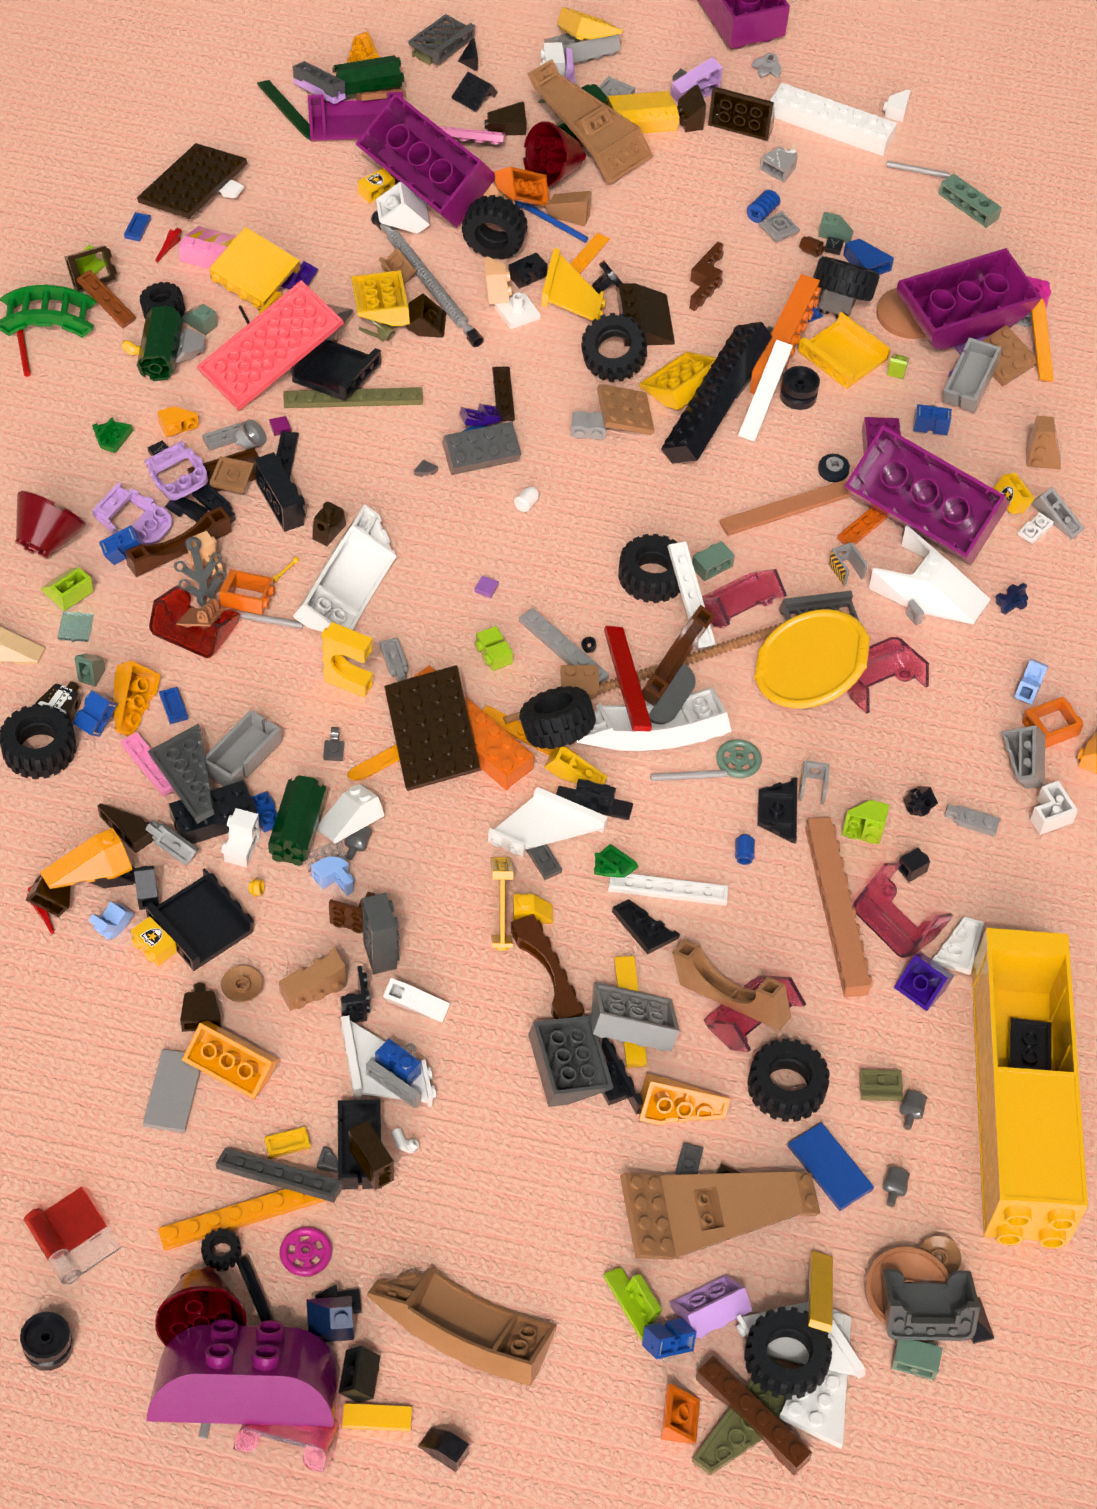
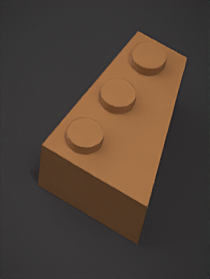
[1026,415,1061,470]
[279,947,346,1011]

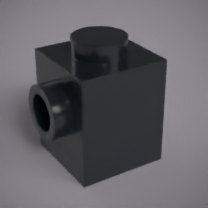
[897,847,931,882]

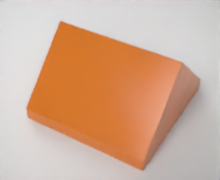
[661,1384,700,1444]

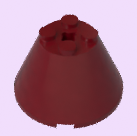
[523,121,586,188]
[15,490,86,559]
[155,1267,247,1346]

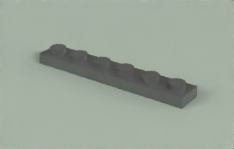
[216,1148,343,1203]

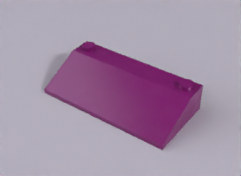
[308,92,403,141]

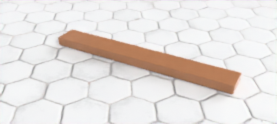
[720,480,851,536]

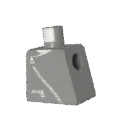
[760,147,797,183]

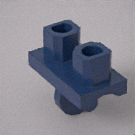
[995,583,1028,615]

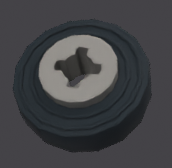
[818,454,850,482]

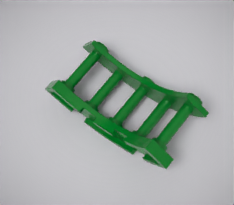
[0,284,97,338]

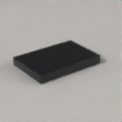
[1008,1017,1052,1071]

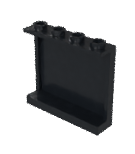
[291,340,381,401]
[145,868,254,971]

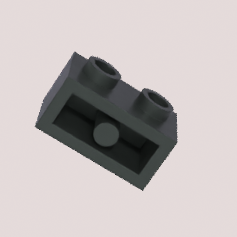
[338,1346,380,1403]

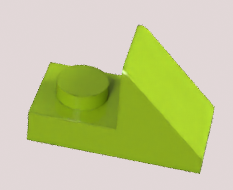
[887,353,910,379]

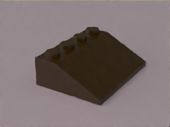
[708,86,775,141]
[617,283,675,346]

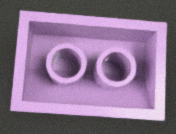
[669,1274,752,1339]

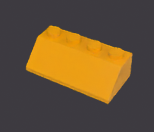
[182,1020,279,1099]

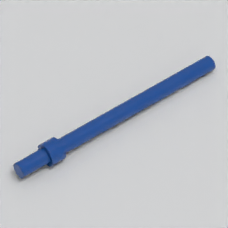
[514,200,588,243]

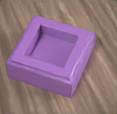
[475,575,499,598]

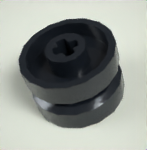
[780,366,820,410]
[20,1312,74,1371]

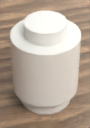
[514,487,539,512]

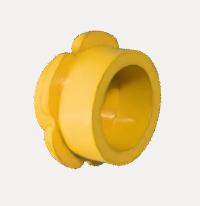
[248,878,265,897]

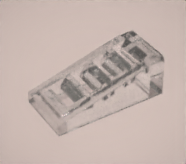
[305,840,347,872]

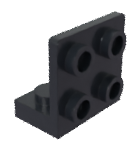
[451,71,498,112]
[341,966,371,1023]

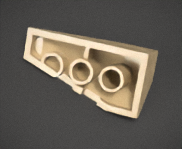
[0,627,45,664]

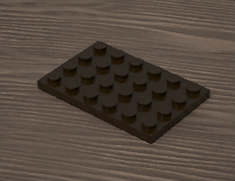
[137,143,248,219]
[384,665,481,791]

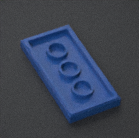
[788,1122,874,1211]

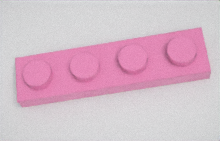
[120,732,174,797]

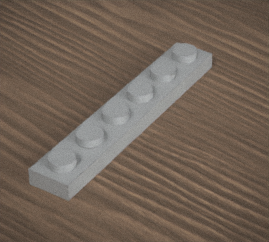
[519,608,609,685]

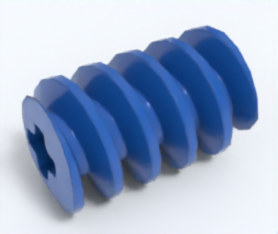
[747,190,781,223]

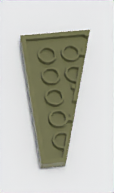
[692,1356,788,1476]

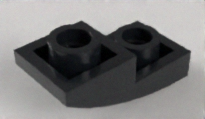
[165,497,208,522]

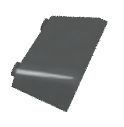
[882,1269,980,1341]

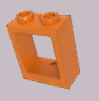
[219,569,275,615]
[1022,696,1083,748]

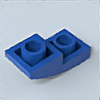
[251,791,277,832]

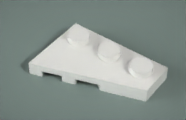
[932,917,984,975]

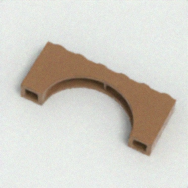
[672,939,791,1031]

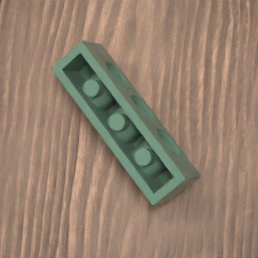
[939,174,1002,228]

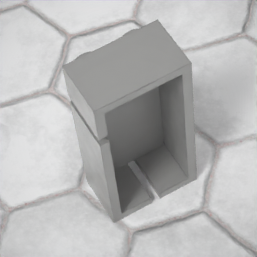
[943,337,1001,412]
[205,710,282,786]

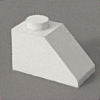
[883,90,911,122]

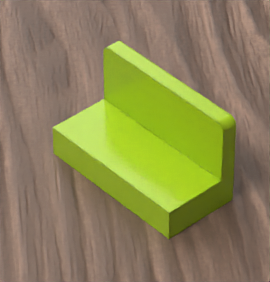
[75,245,106,276]

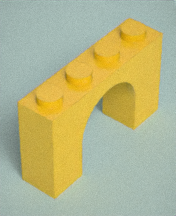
[321,622,374,698]

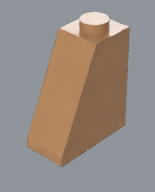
[546,191,592,227]

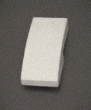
[218,180,244,198]
[1018,512,1054,544]

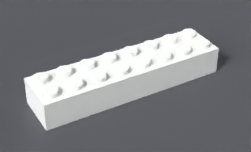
[770,83,897,156]

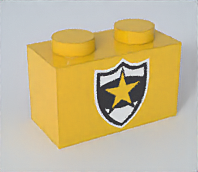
[358,168,395,204]
[993,473,1035,514]
[130,916,177,966]

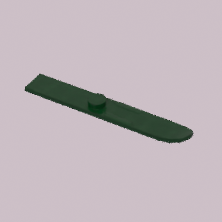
[257,80,311,140]

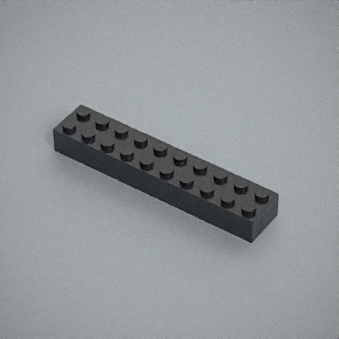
[661,322,773,463]

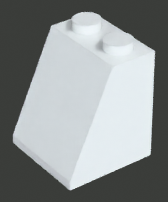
[376,181,430,234]

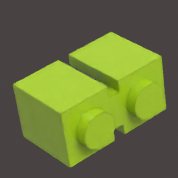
[474,626,513,671]

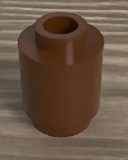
[799,236,825,257]

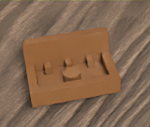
[379,248,417,284]

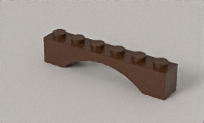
[125,506,232,577]
[642,605,716,706]
[511,914,585,1019]
[696,1356,812,1476]

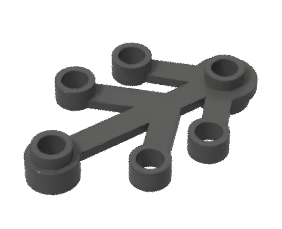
[174,537,226,607]

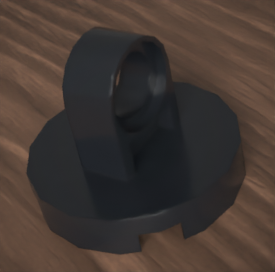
[592,260,623,293]

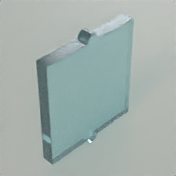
[57,612,94,642]

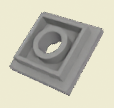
[759,212,800,242]

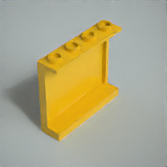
[209,227,300,309]
[798,312,890,389]

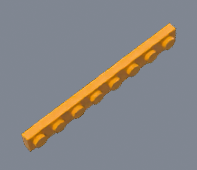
[158,1189,326,1251]

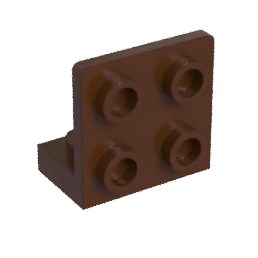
[329,891,375,933]

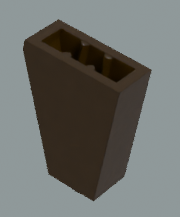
[484,102,526,135]

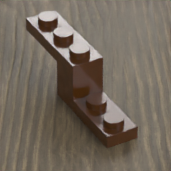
[689,242,724,311]

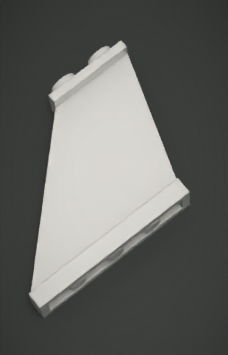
[488,787,607,857]
[341,1016,436,1107]
[736,1301,866,1379]

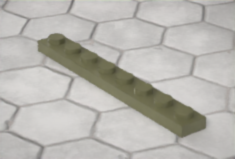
[283,387,423,408]

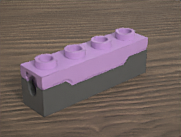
[292,61,346,104]

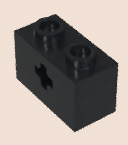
[509,252,548,289]

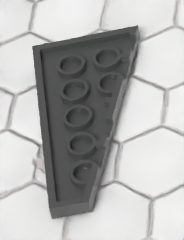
[148,723,215,824]

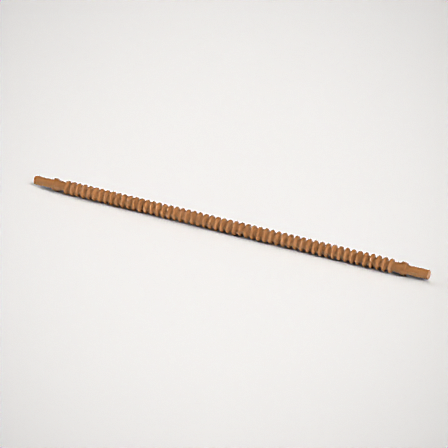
[503,621,785,724]

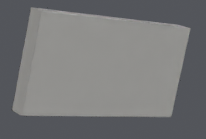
[143,1049,201,1133]

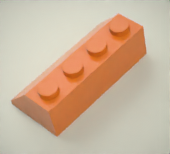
[494,167,550,207]

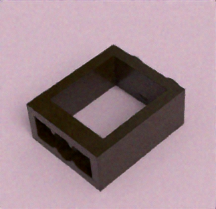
[64,245,117,290]
[349,1120,394,1191]

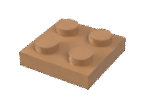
[210,456,255,494]

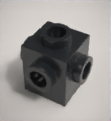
[903,786,938,817]

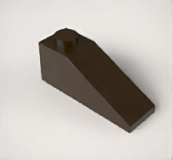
[97,803,154,853]

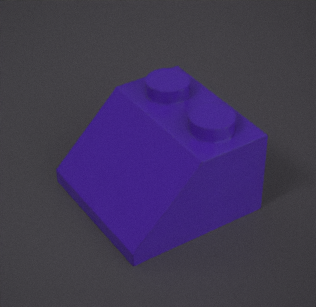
[894,952,955,1011]

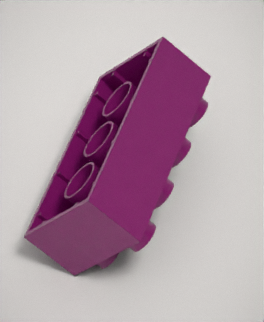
[698,0,790,49]
[355,93,495,228]
[844,425,1010,565]

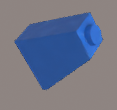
[843,238,894,275]

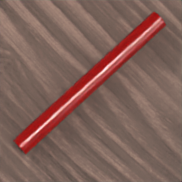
[17,329,31,377]

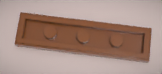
[77,270,136,328]

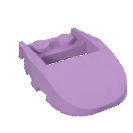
[144,441,208,500]
[92,482,172,544]

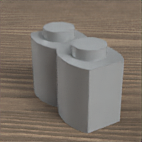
[571,411,606,440]

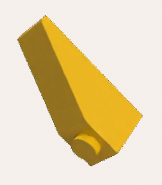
[544,747,608,785]

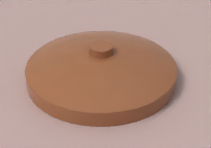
[876,288,926,339]
[865,1247,949,1325]

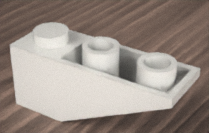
[383,978,450,1023]

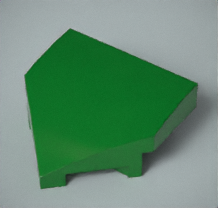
[92,417,134,453]
[594,844,638,878]

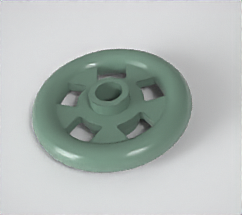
[716,739,762,778]

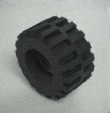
[139,282,185,319]

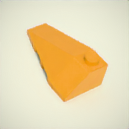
[40,828,132,889]
[639,1073,730,1125]

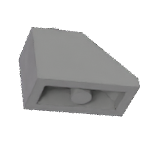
[176,327,205,363]

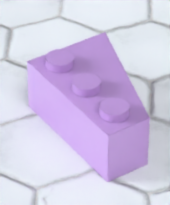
[671,57,723,103]

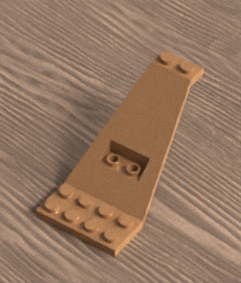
[527,59,653,185]
[620,1172,820,1260]

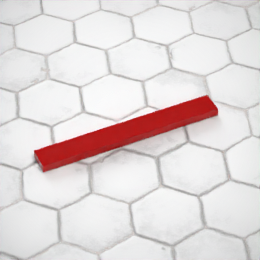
[604,626,652,732]

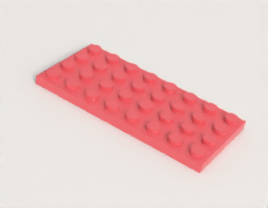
[197,280,344,411]

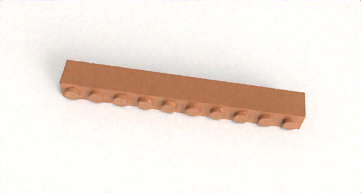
[805,817,873,998]

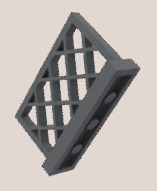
[408,14,476,65]
[779,591,859,621]

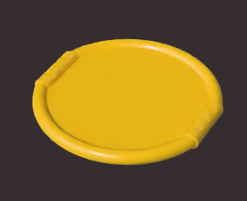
[754,609,870,709]

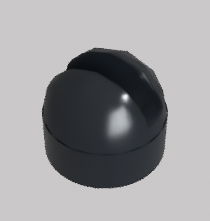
[581,637,597,653]

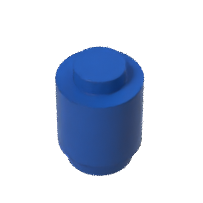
[735,834,755,865]

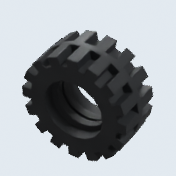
[201,1228,241,1271]

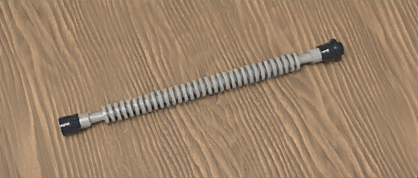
[371,211,484,347]

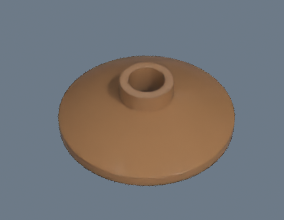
[221,966,263,1002]
[919,1236,961,1275]

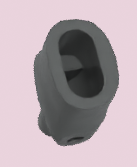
[344,827,372,860]
[900,1091,928,1130]
[882,1166,910,1207]

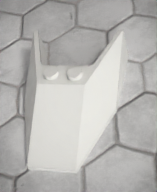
[869,525,991,625]

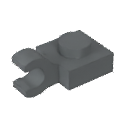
[323,727,344,761]

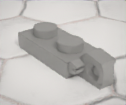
[379,638,408,682]
[945,805,1000,837]
[145,820,199,865]

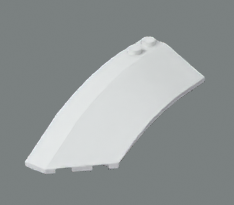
[293,504,397,632]
[576,687,731,751]

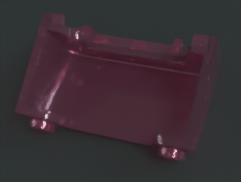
[233,1418,340,1473]

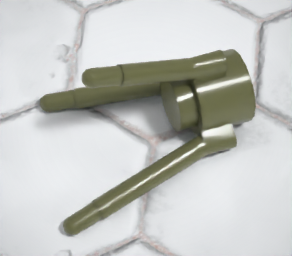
[358,318,395,342]

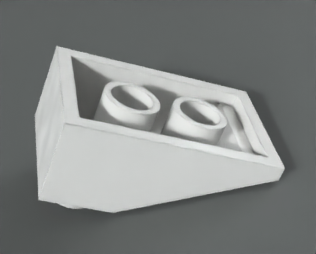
[317,784,385,843]

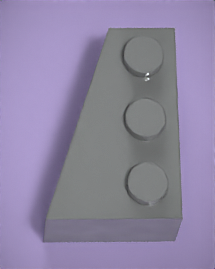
[1001,725,1045,789]

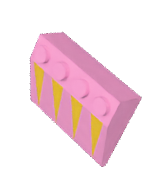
[178,226,237,269]

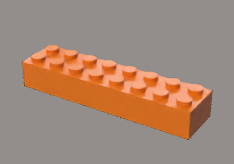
[750,274,821,395]
[412,665,534,790]

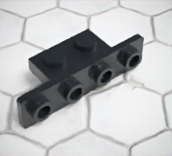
[556,779,633,820]
[601,1037,643,1115]

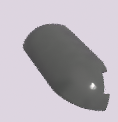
[649,663,696,724]

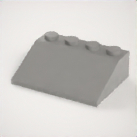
[544,33,621,63]
[591,982,679,1052]

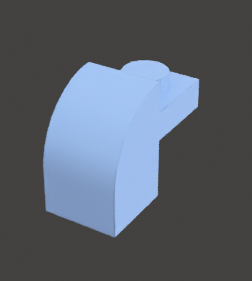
[1014,659,1049,704]
[311,857,354,896]
[89,901,135,940]

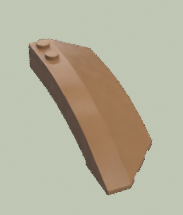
[367,1267,557,1386]

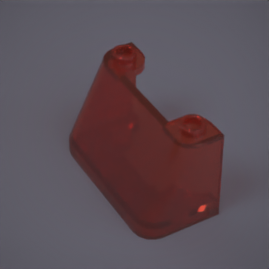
[149,586,241,658]

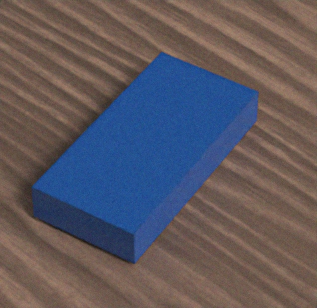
[124,212,151,242]
[159,687,188,724]

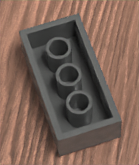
[442,422,521,475]
[362,893,400,975]

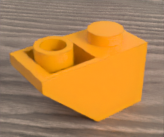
[157,406,199,437]

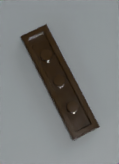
[492,366,515,421]

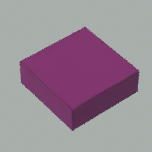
[269,416,291,436]

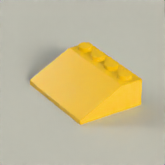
[557,6,623,41]
[607,91,680,134]
[351,270,410,326]
[639,351,716,410]

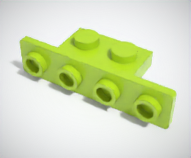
[603,1268,662,1341]

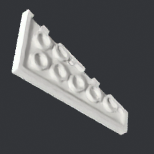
[779,1309,851,1449]

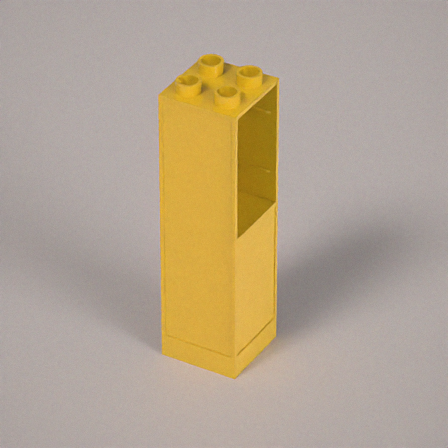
[971,928,1088,1249]

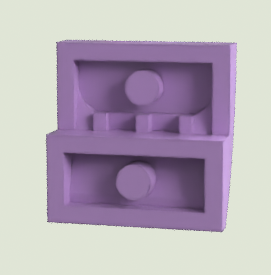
[564,48,575,84]

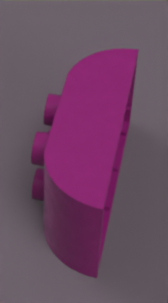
[896,248,1042,349]
[146,1319,339,1427]

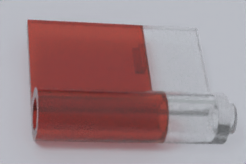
[23,1186,121,1284]

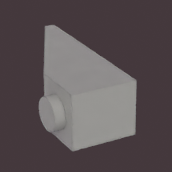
[1032,487,1085,539]

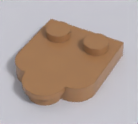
[560,665,600,699]

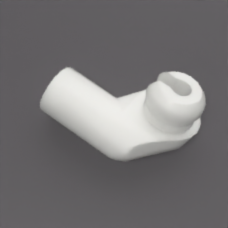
[392,1128,419,1154]

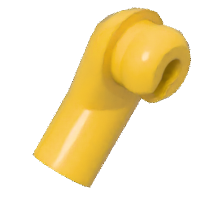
[121,340,140,355]

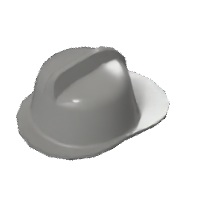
[235,420,266,449]

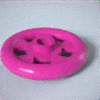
[279,1227,332,1277]

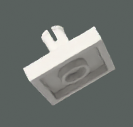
[495,293,540,329]

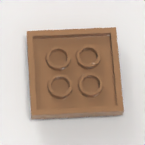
[982,325,1037,387]
[597,384,655,435]

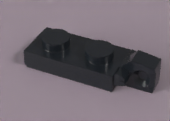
[192,483,236,523]

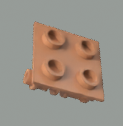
[176,598,225,628]

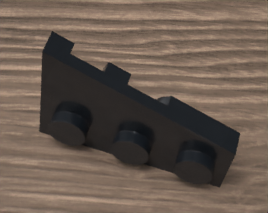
[612,899,680,955]

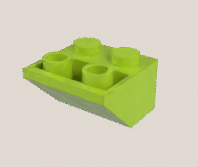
[41,567,93,611]
[841,800,890,844]

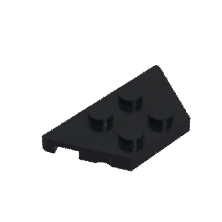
[757,777,797,844]

